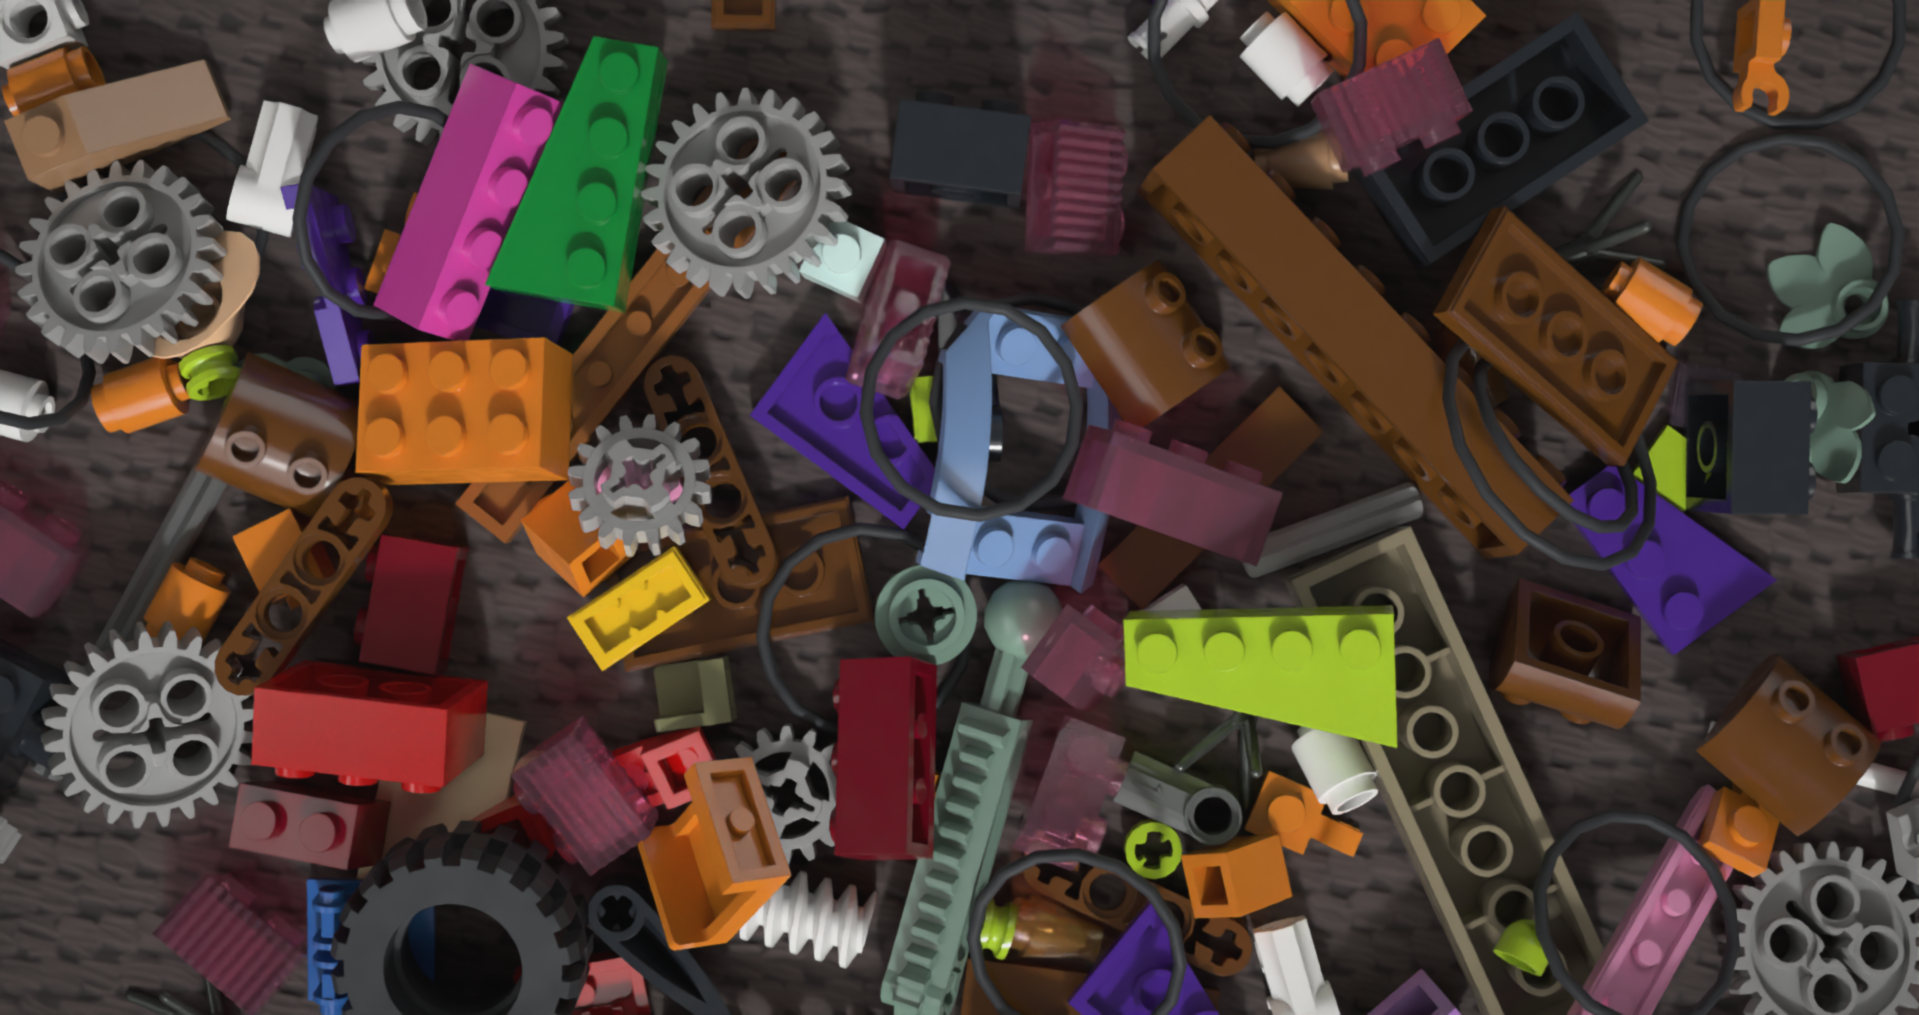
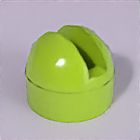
[1493,919,1548,976]

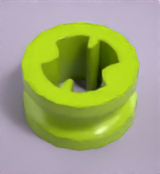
[179,345,240,401]
[1124,819,1182,879]
[980,898,1018,960]

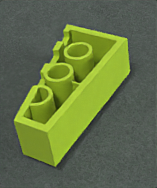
[1123,605,1397,748]

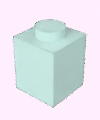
[799,221,887,303]

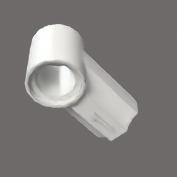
[226,100,318,237]
[1252,915,1340,1015]

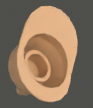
[152,231,260,359]

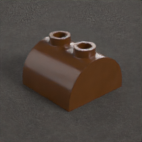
[1060,259,1233,434]
[194,352,359,519]
[1489,578,1641,729]
[1696,654,1881,836]

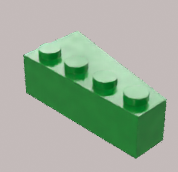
[485,36,668,313]

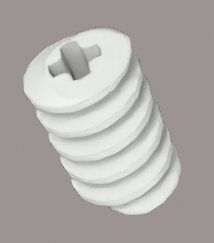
[739,870,879,969]

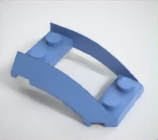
[916,308,1119,593]

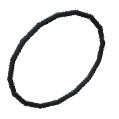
[1442,338,1657,571]

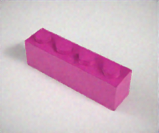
[374,63,564,341]

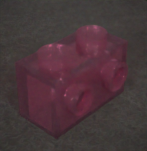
[1021,604,1126,713]
[1012,715,1129,871]

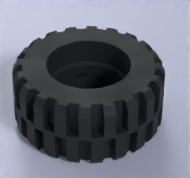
[330,820,593,1015]

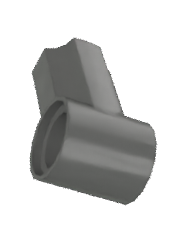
[1113,750,1242,846]

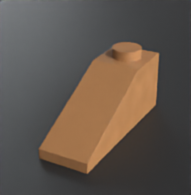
[4,59,231,194]

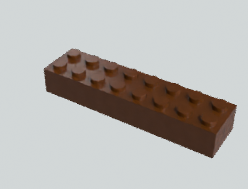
[1137,115,1574,559]

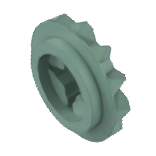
[874,564,977,665]

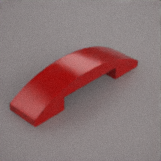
[470,726,717,860]

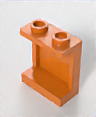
[636,757,791,951]

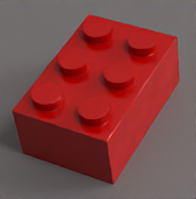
[251,660,488,793]

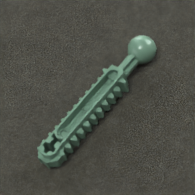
[880,580,1063,1015]

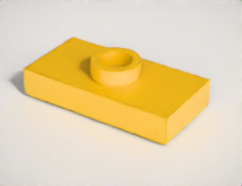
[567,546,711,671]

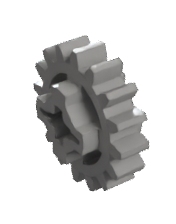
[568,414,712,557]
[735,723,836,865]

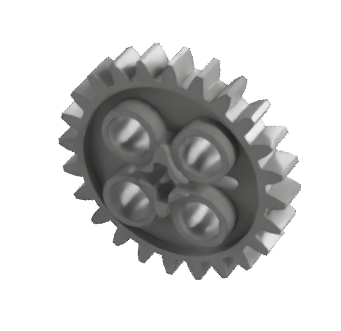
[361,0,569,146]
[641,88,852,299]
[15,160,227,364]
[41,621,254,828]
[1717,842,1919,1015]

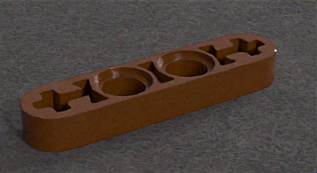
[644,355,779,590]
[214,477,393,696]
[1023,834,1253,977]

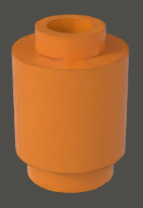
[2,46,106,116]
[1601,257,1703,346]
[91,357,191,434]
[143,557,231,645]

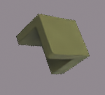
[654,656,737,732]

